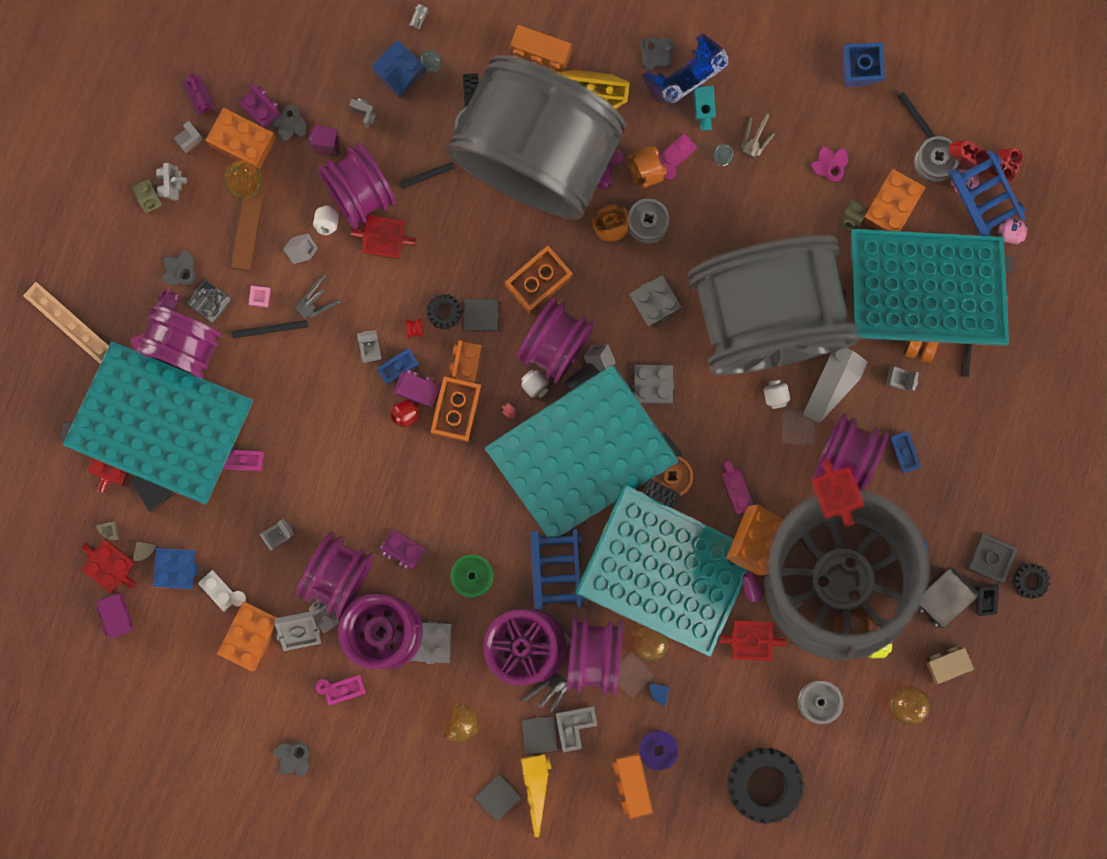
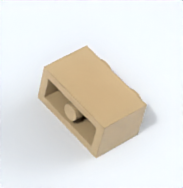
[926,645,974,684]

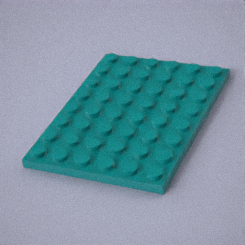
[851,229,1009,346]
[62,341,253,505]
[485,364,679,537]
[576,486,748,656]

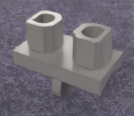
[156,163,187,200]

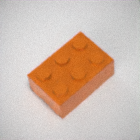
[510,25,572,73]
[205,107,277,171]
[862,169,926,231]
[504,246,573,314]
[431,376,482,443]
[726,505,785,576]
[217,601,278,671]
[613,753,653,818]

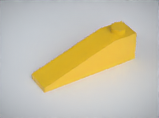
[521,754,551,837]

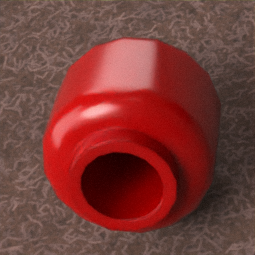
[390,399,420,428]

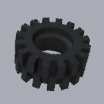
[463,73,479,107]
[426,293,461,330]
[642,479,680,508]
[1012,564,1050,599]

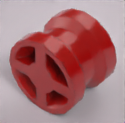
[406,318,423,338]

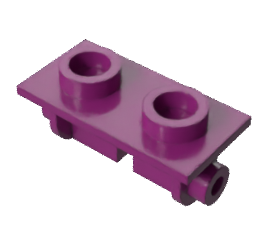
[183,74,215,115]
[146,289,179,322]

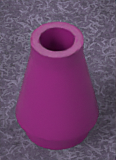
[742,572,764,602]

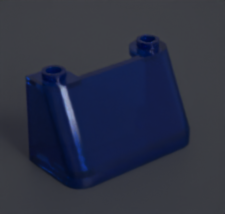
[642,33,729,104]

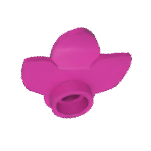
[812,147,848,182]

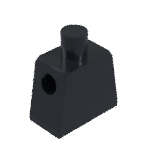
[131,477,175,512]

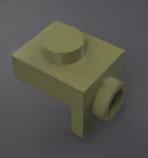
[133,179,162,213]
[839,199,868,232]

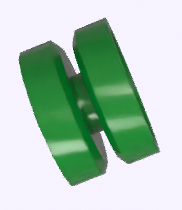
[450,554,494,598]

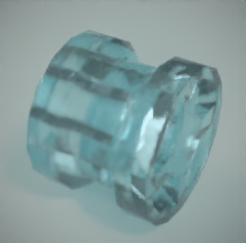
[421,50,441,72]
[714,144,734,166]

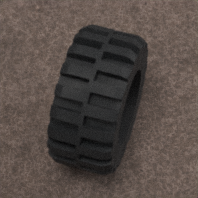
[727,747,804,824]

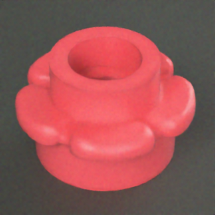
[501,402,519,419]

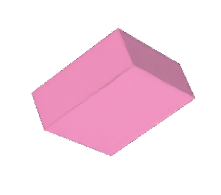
[249,286,271,308]

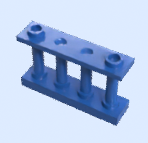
[948,150,1026,236]
[531,529,585,610]

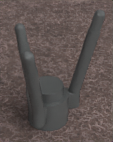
[296,274,341,319]
[522,673,568,714]

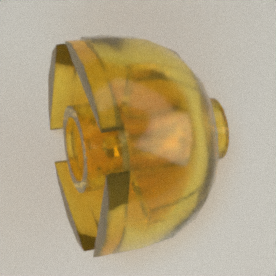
[224,160,263,199]
[631,625,669,662]
[891,687,930,726]
[443,703,479,743]

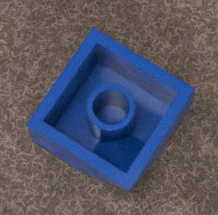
[371,40,426,98]
[842,42,885,87]

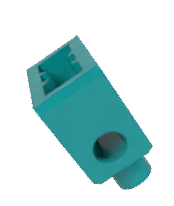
[692,86,716,131]

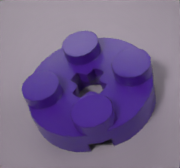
[639,731,678,770]

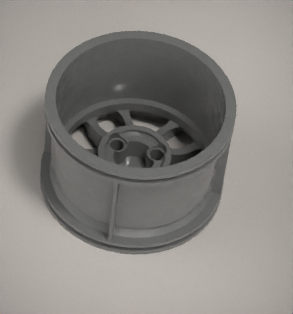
[445,55,627,220]
[687,235,860,376]
[765,490,929,660]

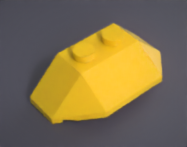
[558,70,630,109]

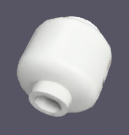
[313,205,339,235]
[521,369,550,398]
[764,379,790,409]

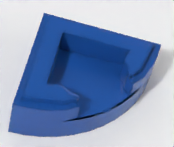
[650,683,669,706]

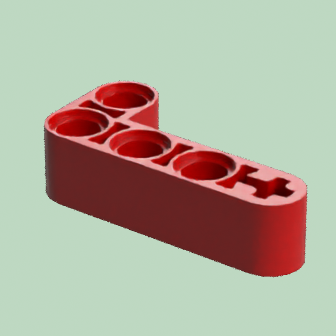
[949,140,1023,183]

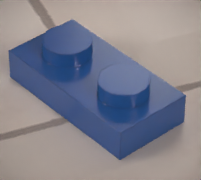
[377,348,419,385]
[889,431,921,474]

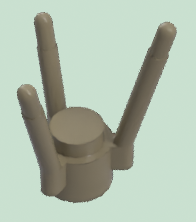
[741,113,775,159]

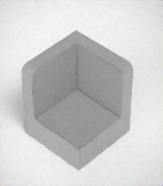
[174,121,203,153]
[283,234,318,264]
[584,344,616,372]

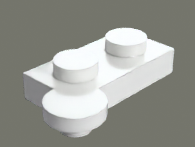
[198,570,246,612]

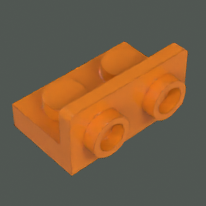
[449,340,482,383]

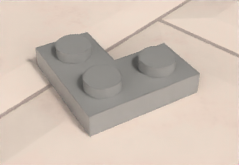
[556,706,598,752]

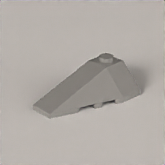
[802,347,868,423]

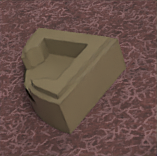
[96,521,119,541]
[133,542,157,561]

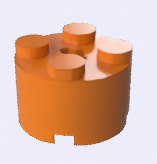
[627,146,667,190]

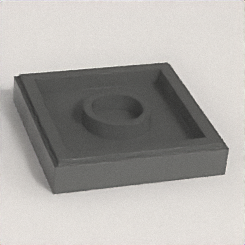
[967,533,1018,584]

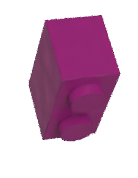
[309,125,341,156]
[393,370,440,407]
[96,594,135,638]

